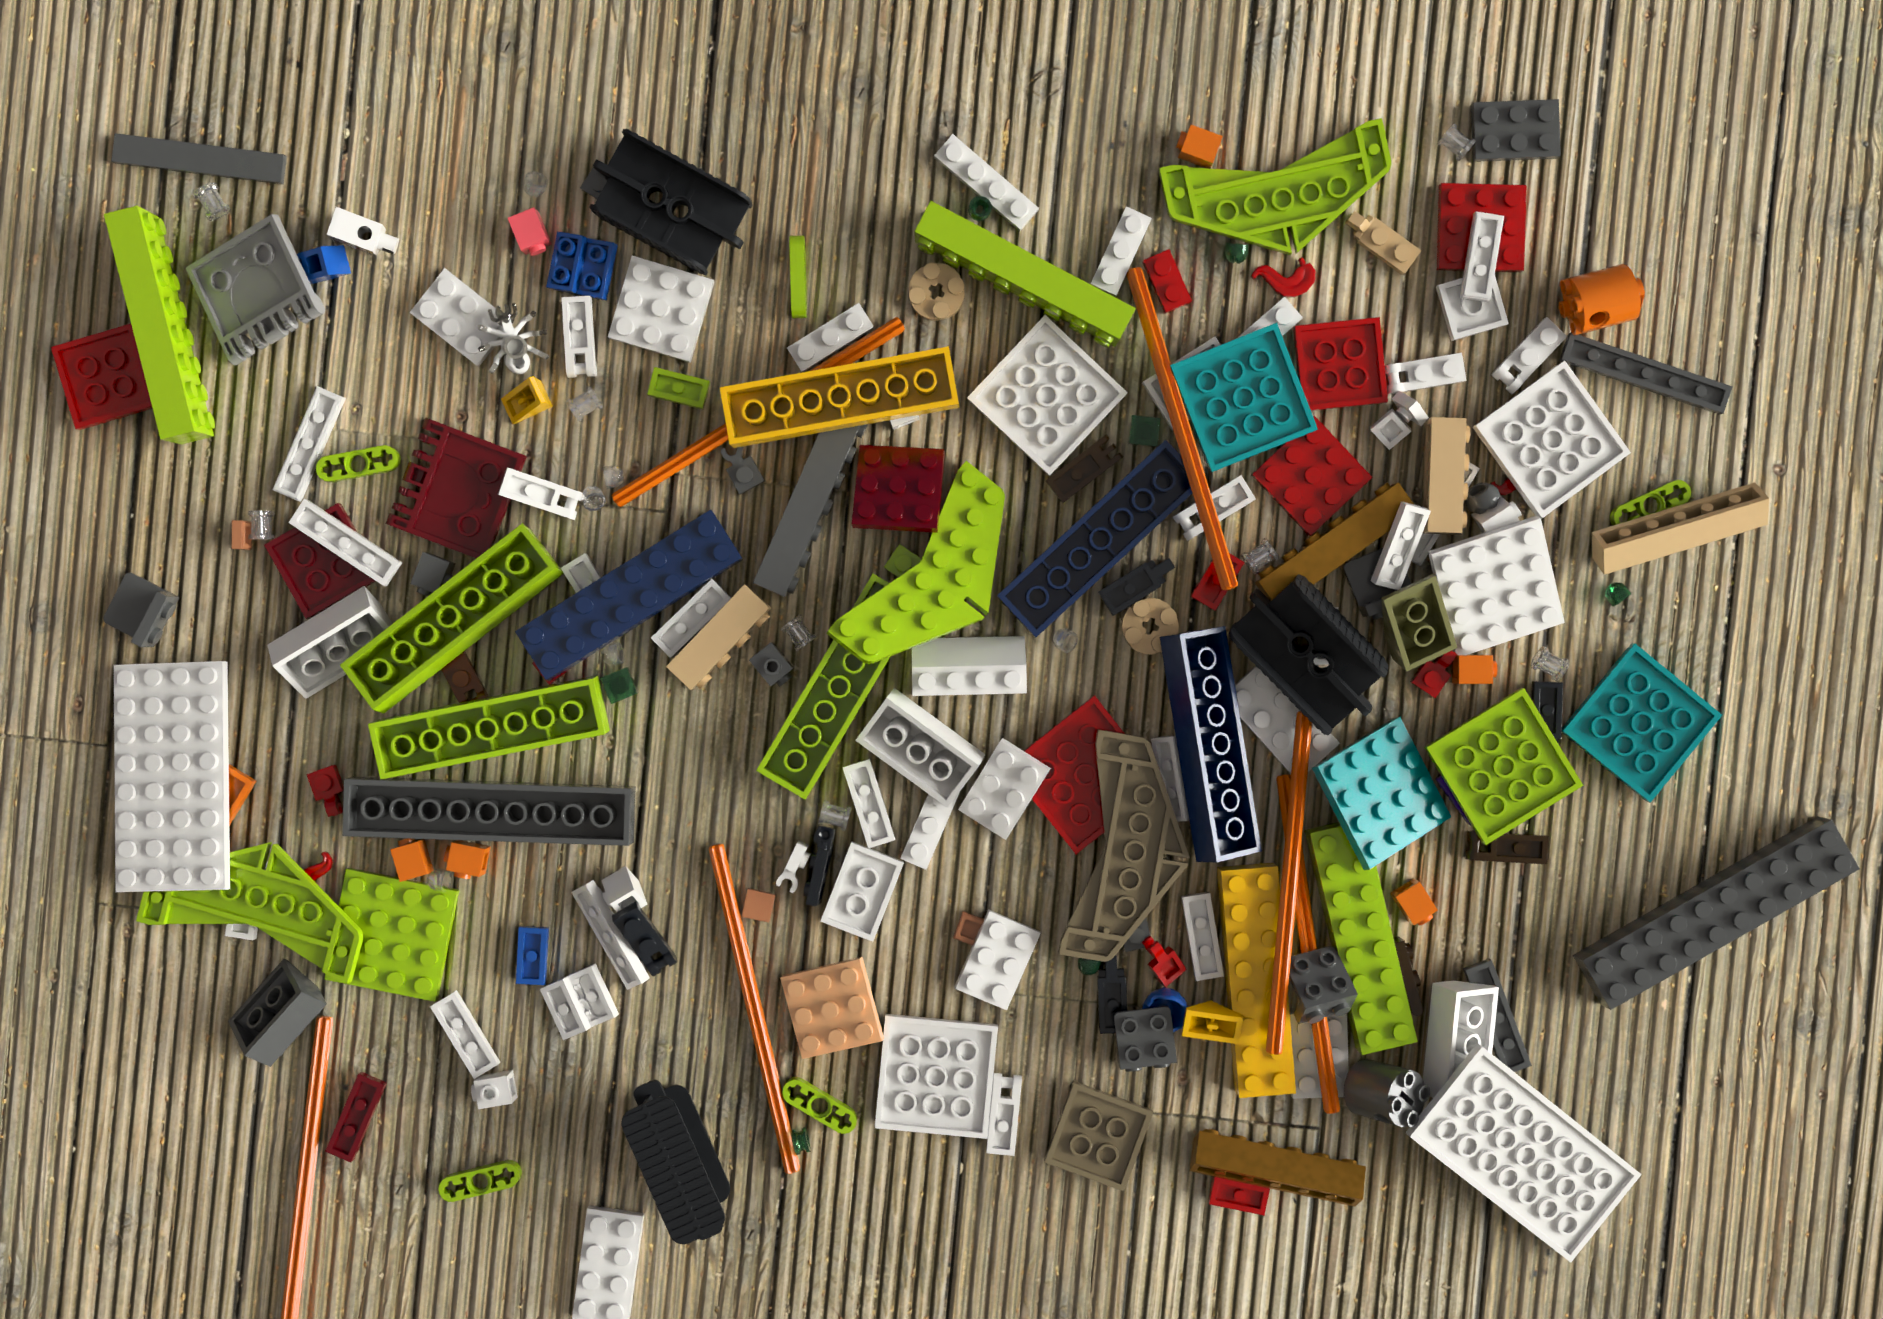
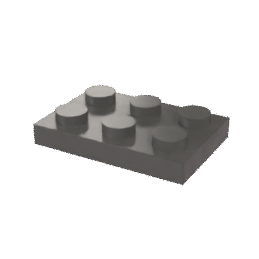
[1471,99,1561,162]

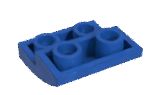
[546,231,618,301]

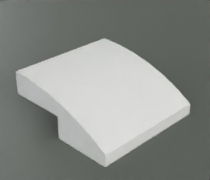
[540,963,619,1040]

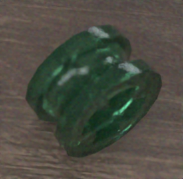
[791,1127,811,1155]

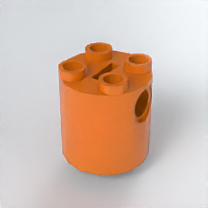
[1558,264,1645,336]

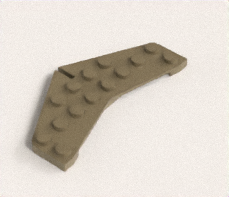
[1058,729,1190,962]

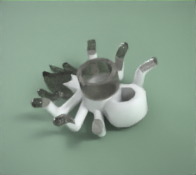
[477,303,549,374]

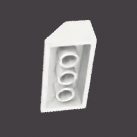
[267,586,393,699]
[912,636,1027,696]
[855,688,985,808]
[1423,980,1499,1098]

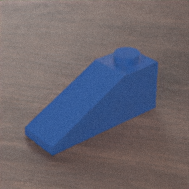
[297,245,351,284]

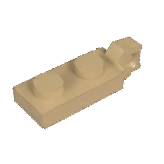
[1345,211,1422,275]

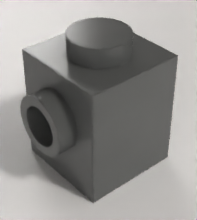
[410,552,456,596]
[749,642,794,687]

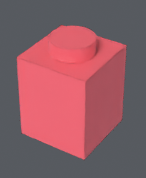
[508,207,552,256]

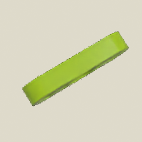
[789,235,807,319]
[316,445,401,482]
[1610,480,1691,526]
[782,1077,857,1134]
[439,1160,522,1202]

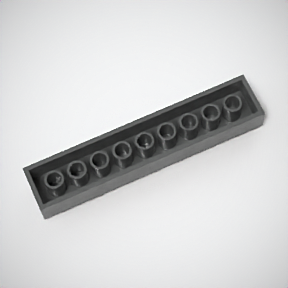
[342,777,636,846]
[1573,816,1860,1010]

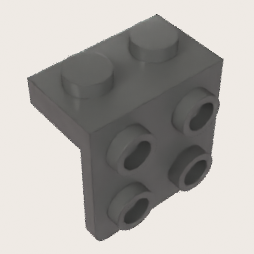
[1343,548,1411,620]
[103,573,179,647]
[1289,946,1358,1024]
[1114,1006,1177,1072]

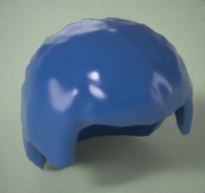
[1142,987,1188,1032]

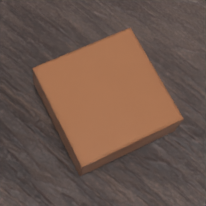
[232,520,252,550]
[742,888,776,923]
[953,911,984,945]

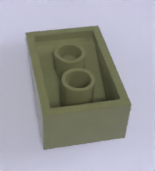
[1381,574,1458,672]

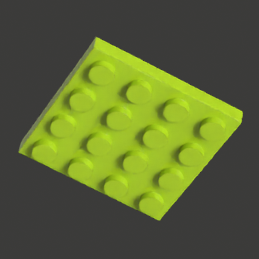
[1424,688,1584,845]
[324,868,460,1002]

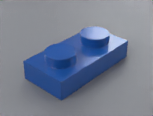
[516,926,549,985]

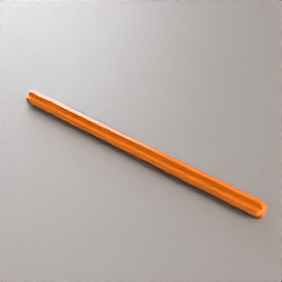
[1126,267,1238,590]
[612,317,905,507]
[1266,711,1312,1055]
[1276,774,1340,1114]
[709,844,800,1174]
[281,1016,333,1319]

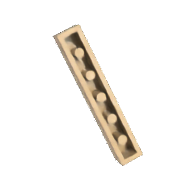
[1592,482,1769,575]

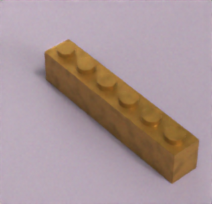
[1255,482,1414,601]
[1189,1129,1366,1207]

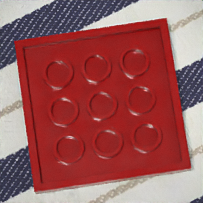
[1024,695,1125,854]

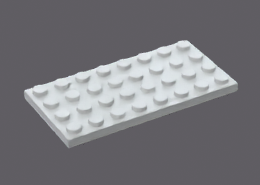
[114,661,230,892]
[1406,1043,1642,1262]

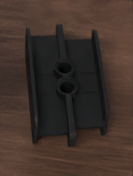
[589,128,753,275]
[1229,574,1389,735]
[621,1080,730,1244]

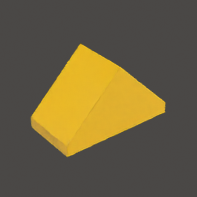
[501,376,553,424]
[1181,1000,1243,1044]

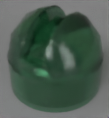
[968,196,992,222]
[1225,243,1249,264]
[1605,582,1631,607]
[1078,958,1101,975]

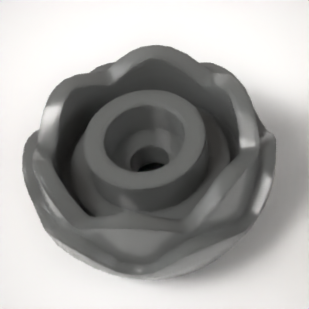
[1465,483,1500,514]

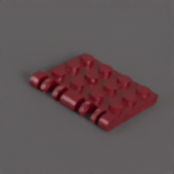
[385,418,527,559]

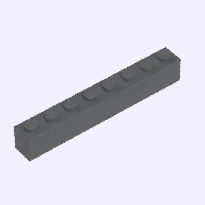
[753,424,868,597]

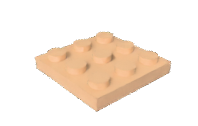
[780,957,884,1059]

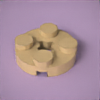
[909,262,965,321]
[1121,598,1179,655]

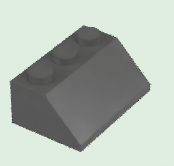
[228,959,327,1067]

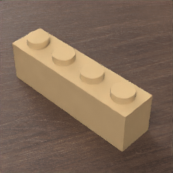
[1422,417,1470,535]
[666,584,771,690]

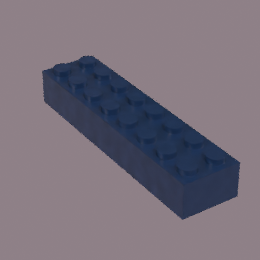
[997,440,1192,638]
[515,510,743,681]
[1159,626,1262,863]

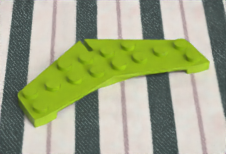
[1158,118,1391,255]
[826,461,1005,664]
[136,842,363,983]

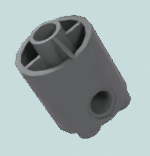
[1344,1059,1430,1128]

